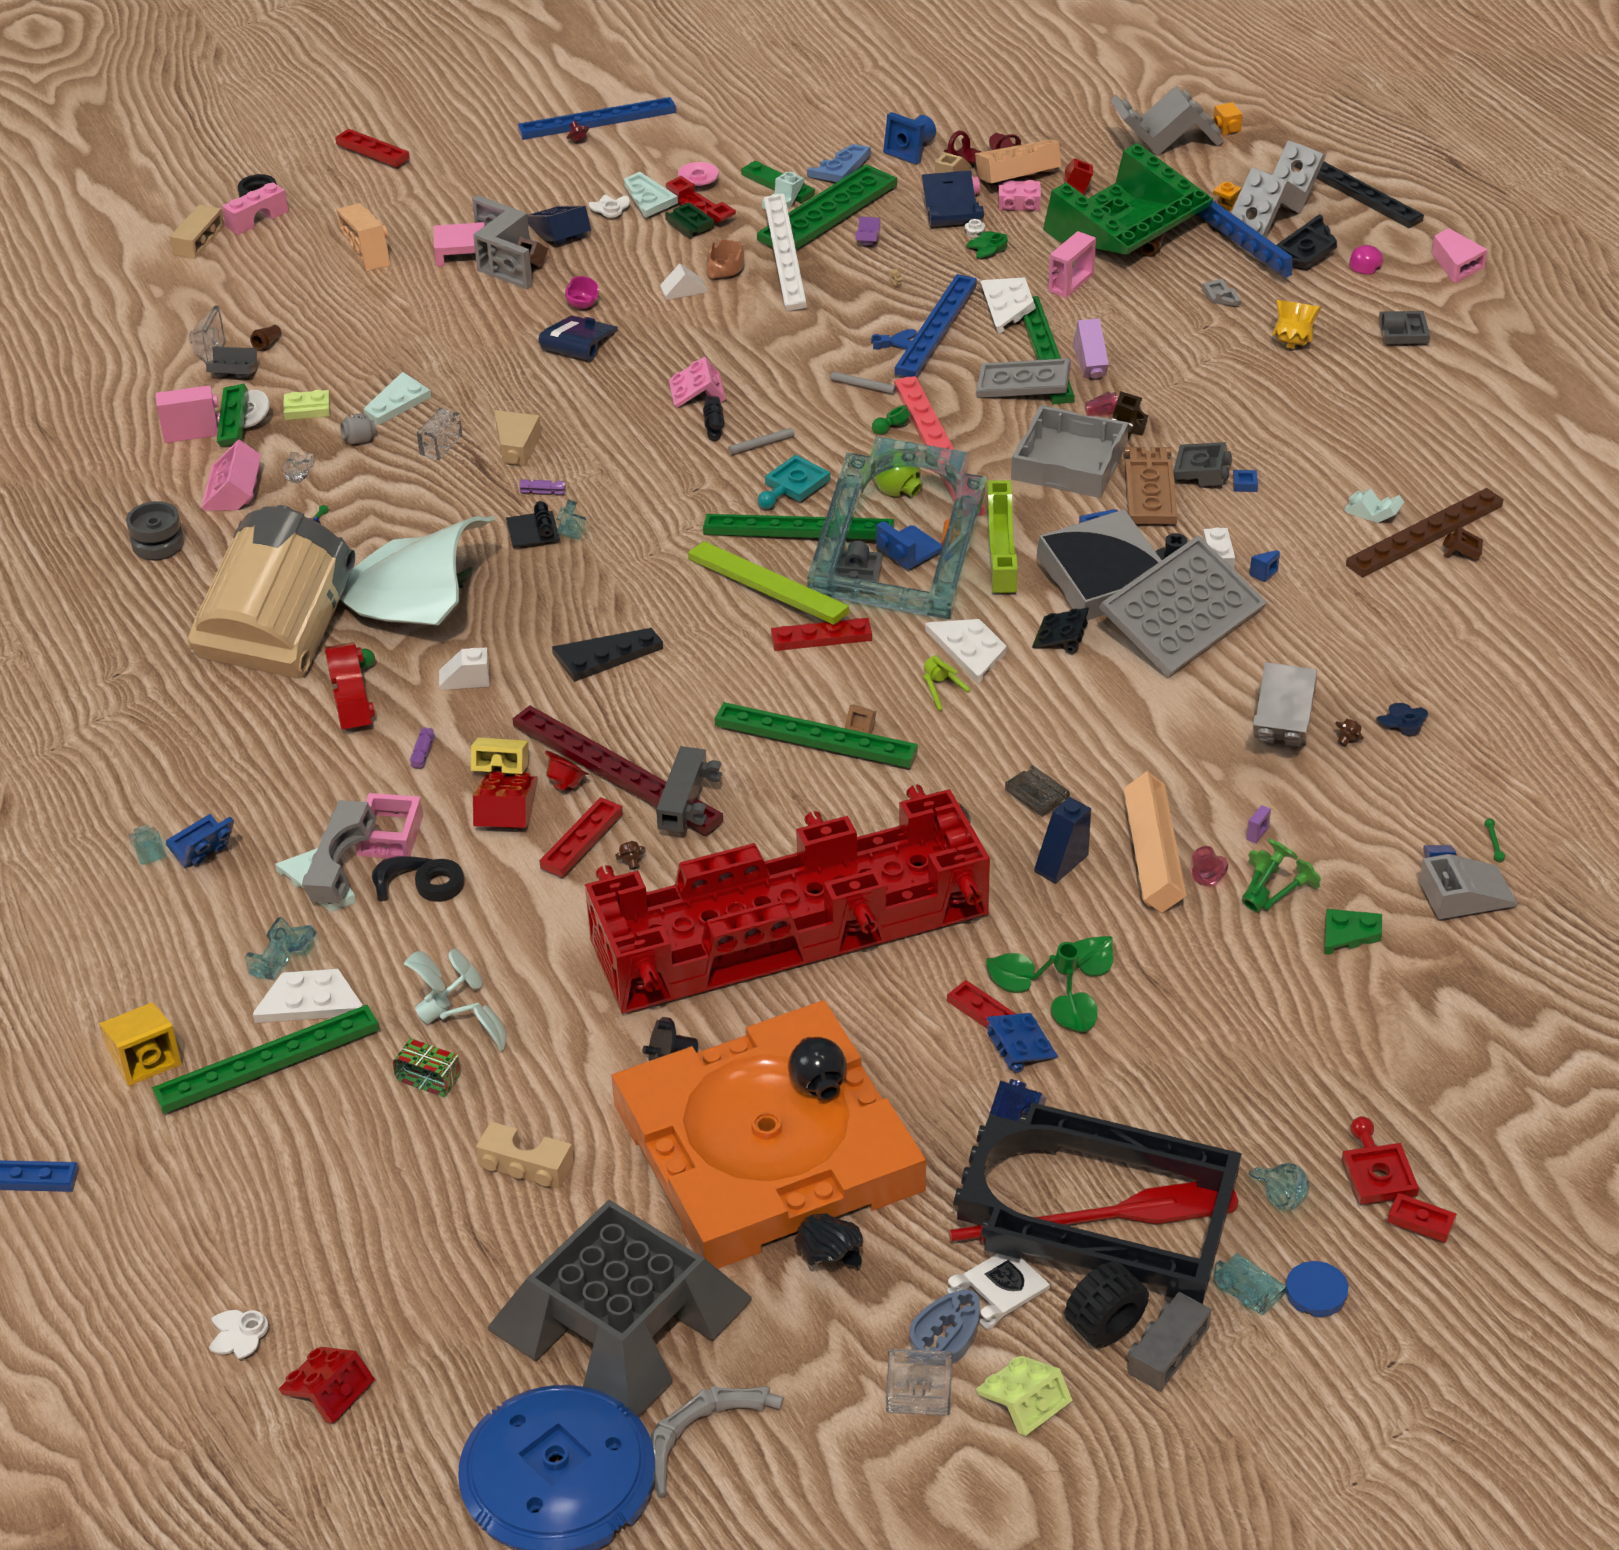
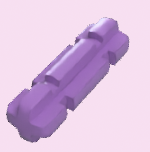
[519,479,566,495]
[410,727,435,769]

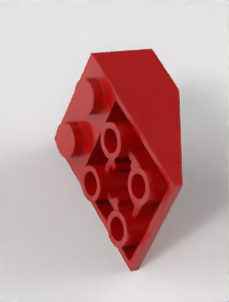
[473,772,538,828]

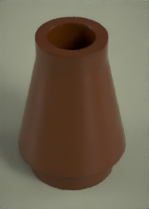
[250,325,282,350]

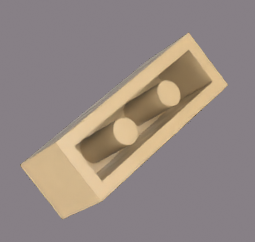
[169,204,224,259]

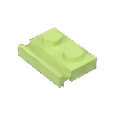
[283,390,330,420]

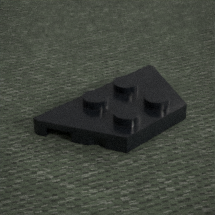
[1277,214,1337,269]

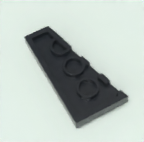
[552,628,663,682]

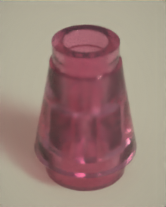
[1085,392,1118,415]

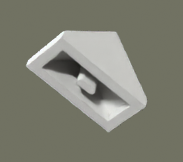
[660,263,707,300]

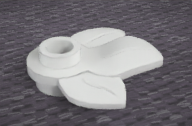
[589,195,630,219]
[209,1310,268,1359]

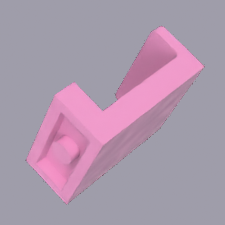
[434,222,485,267]

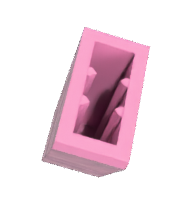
[1432,228,1488,283]

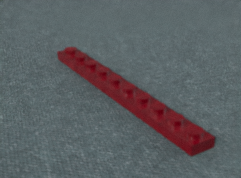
[512,705,723,835]

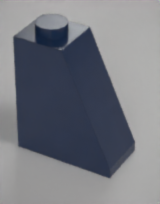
[1034,797,1091,884]

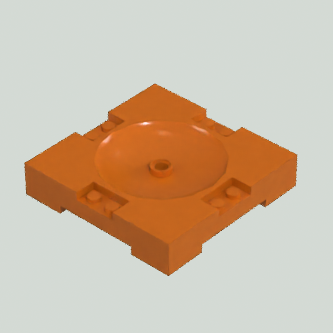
[611,1000,926,1269]

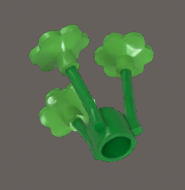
[1242,838,1321,912]

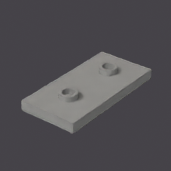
[976,358,1071,398]

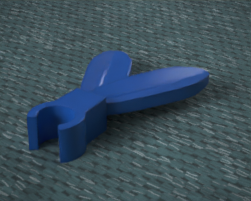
[871,329,917,349]

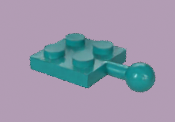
[757,454,831,510]

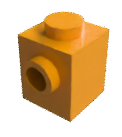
[1213,102,1243,135]

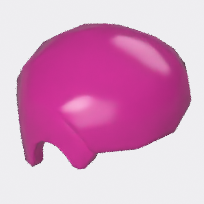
[1349,245,1383,274]
[565,276,599,309]

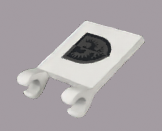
[947,1254,1050,1330]

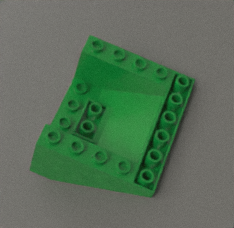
[1043,143,1213,255]

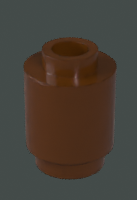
[1140,233,1165,256]

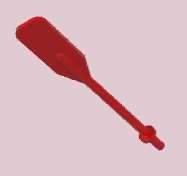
[949,1181,1239,1244]

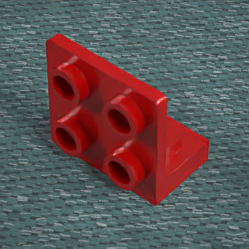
[279,1347,375,1423]

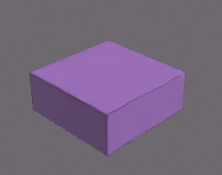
[1247,805,1271,844]

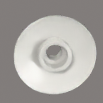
[243,390,270,428]

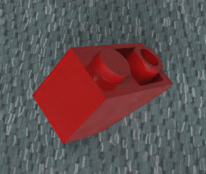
[1065,158,1093,195]

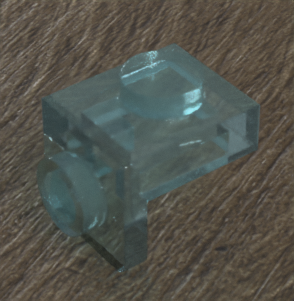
[556,499,586,539]
[128,825,166,864]
[266,917,317,955]
[245,936,289,980]

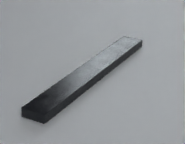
[1294,161,1424,228]

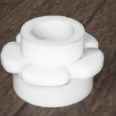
[965,219,985,238]

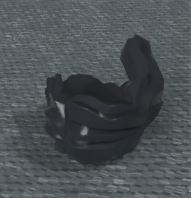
[794,1213,864,1270]

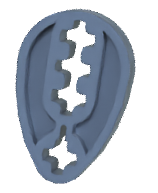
[910,1289,980,1366]

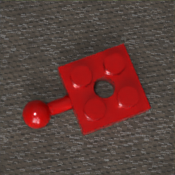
[1342,1116,1419,1205]

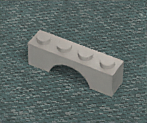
[302,800,376,903]

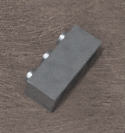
[1127,1292,1212,1392]

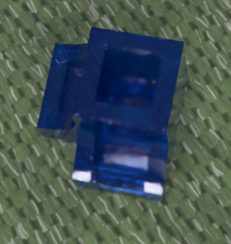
[989,1079,1046,1122]

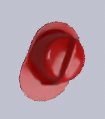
[545,751,589,791]

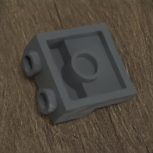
[1174,442,1232,486]

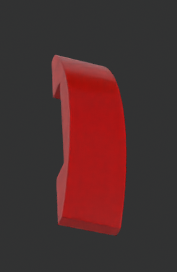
[666,176,736,222]

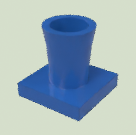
[883,112,936,164]

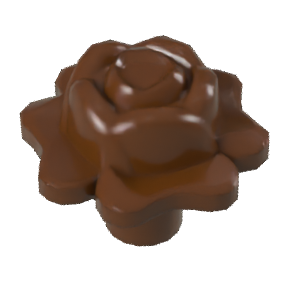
[1335,718,1364,746]
[615,841,646,869]

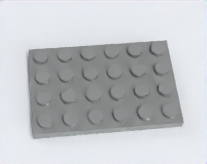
[1099,535,1267,677]

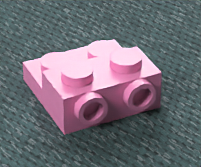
[999,180,1041,211]

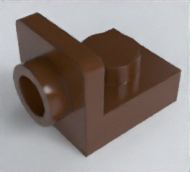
[1443,527,1483,560]

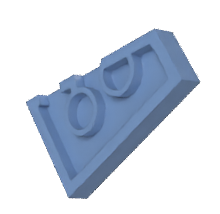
[807,144,871,183]

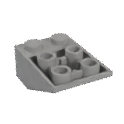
[1419,854,1518,919]

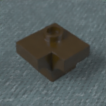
[1112,391,1149,439]

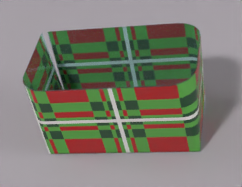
[393,1038,461,1098]

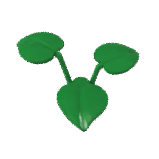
[986,936,1113,1032]

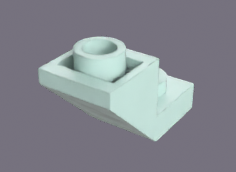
[762,172,804,209]
[1344,488,1405,523]

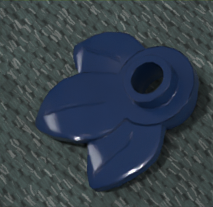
[1376,703,1428,735]

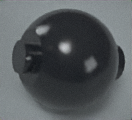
[788,1037,847,1100]

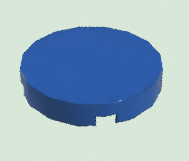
[1285,1261,1349,1317]

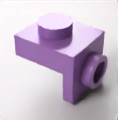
[855,216,880,245]

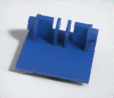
[987,1013,1058,1073]

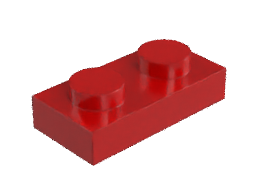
[1387,1193,1457,1243]

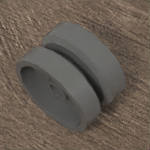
[126,501,184,559]

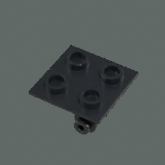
[506,501,560,548]
[1032,607,1089,654]

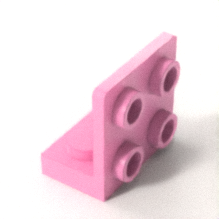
[669,357,726,408]

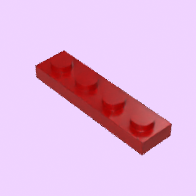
[335,129,410,167]
[771,618,872,651]
[539,797,623,877]

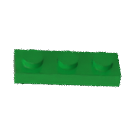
[216,384,248,447]

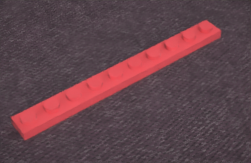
[894,376,985,519]

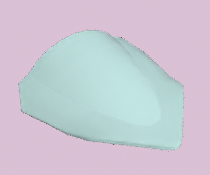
[339,516,495,626]

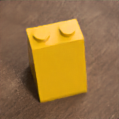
[99,1002,182,1086]

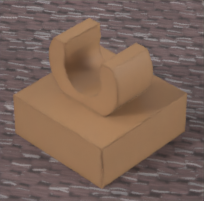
[845,704,877,734]

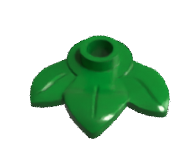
[966,231,1008,259]

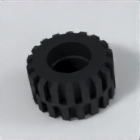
[1064,1261,1149,1348]

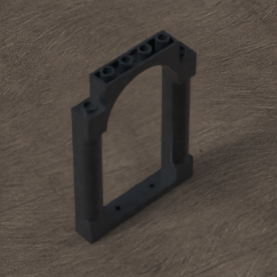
[953,1102,1242,1304]

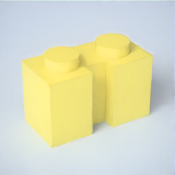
[471,738,529,774]

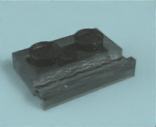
[1005,765,1070,816]

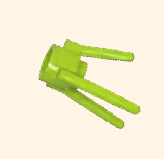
[923,655,970,711]

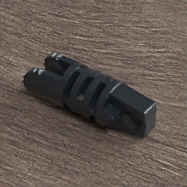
[703,396,725,442]

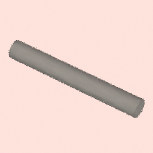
[831,372,896,394]
[728,428,794,455]

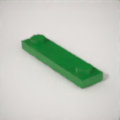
[741,161,815,203]

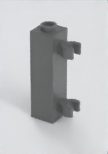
[656,746,722,832]

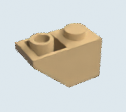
[935,152,972,173]

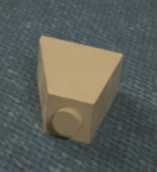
[495,410,541,466]

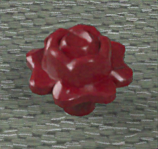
[566,121,589,143]

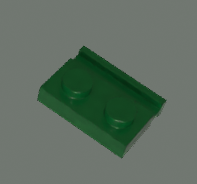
[665,202,714,237]

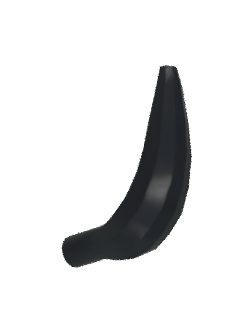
[372,856,433,902]

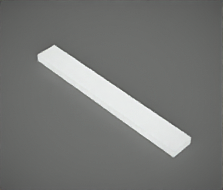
[764,194,807,312]

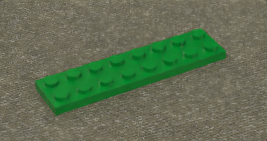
[757,164,897,249]

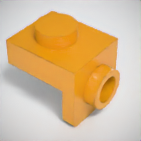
[1213,181,1242,212]

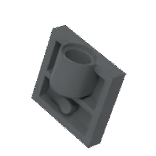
[1379,311,1430,345]
[828,541,883,591]

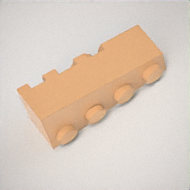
[975,139,1061,183]

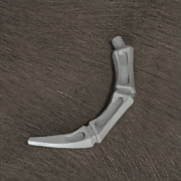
[651,1386,784,1498]

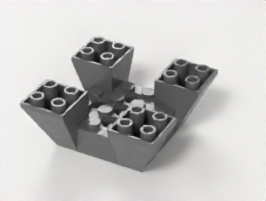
[488,1200,752,1417]

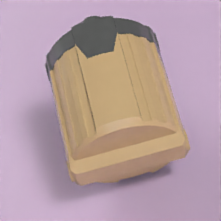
[188,505,356,678]

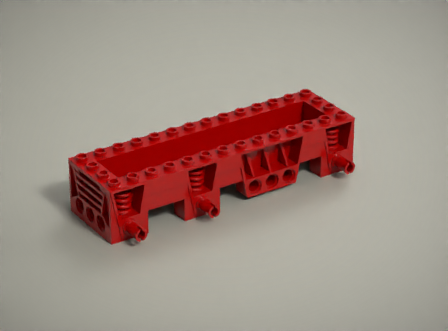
[585,784,990,1014]

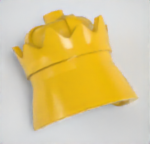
[1272,299,1322,349]

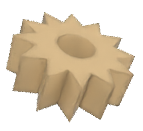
[889,269,903,287]

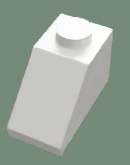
[439,647,490,690]

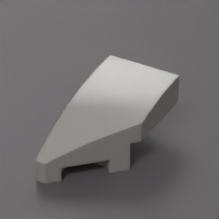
[1202,279,1241,306]

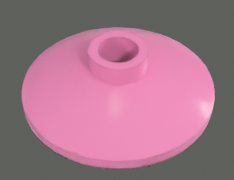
[678,162,719,187]

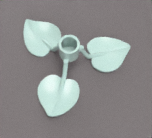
[404,949,507,1053]

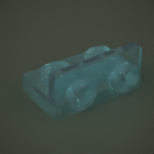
[1213,1253,1286,1316]

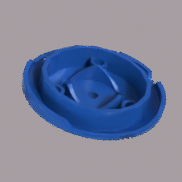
[458,1385,655,1550]

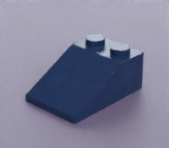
[527,206,591,244]

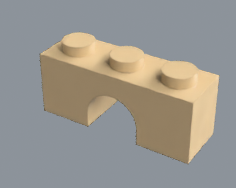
[476,1121,574,1189]

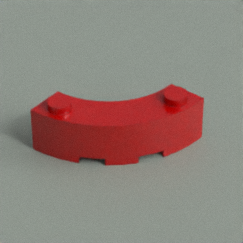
[324,642,375,730]

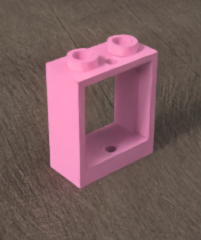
[1048,231,1096,298]
[355,793,423,858]

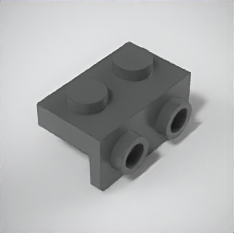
[206,346,257,378]

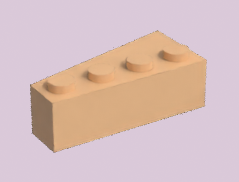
[336,203,390,271]

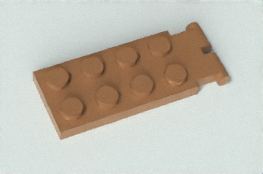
[1124,447,1177,525]

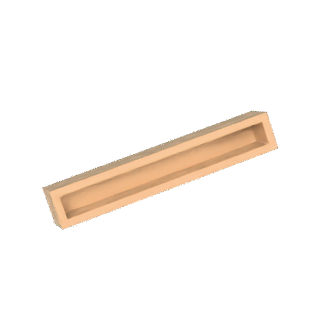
[1124,771,1187,913]

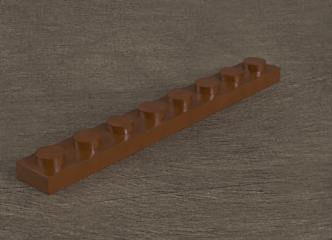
[1346,488,1504,578]

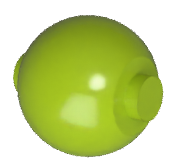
[874,450,923,497]

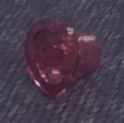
[1192,846,1229,886]

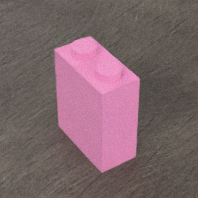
[155,385,220,443]

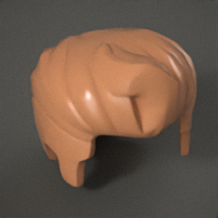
[706,240,744,279]

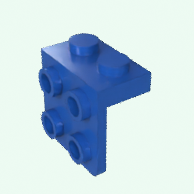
[876,521,942,570]
[166,814,234,869]

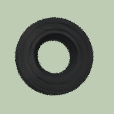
[415,859,464,901]

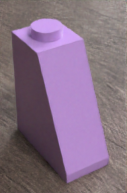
[1073,318,1109,379]

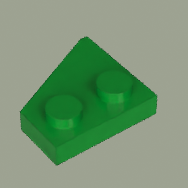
[1324,909,1382,955]

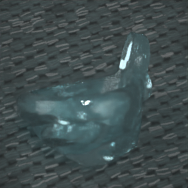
[1249,1163,1309,1211]

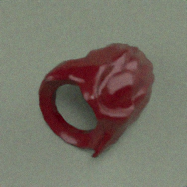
[943,130,982,165]
[989,133,1022,150]

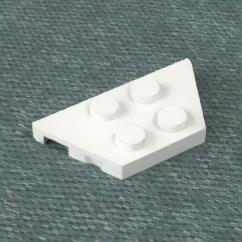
[980,277,1036,334]
[925,619,1007,684]
[253,969,362,1023]

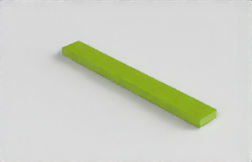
[688,541,850,625]

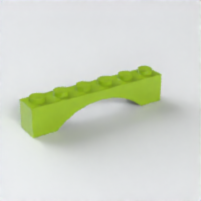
[987,480,1018,593]

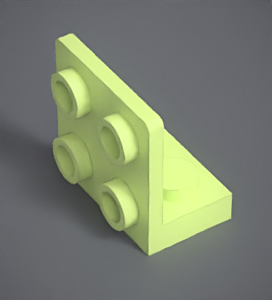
[976,1356,1073,1436]

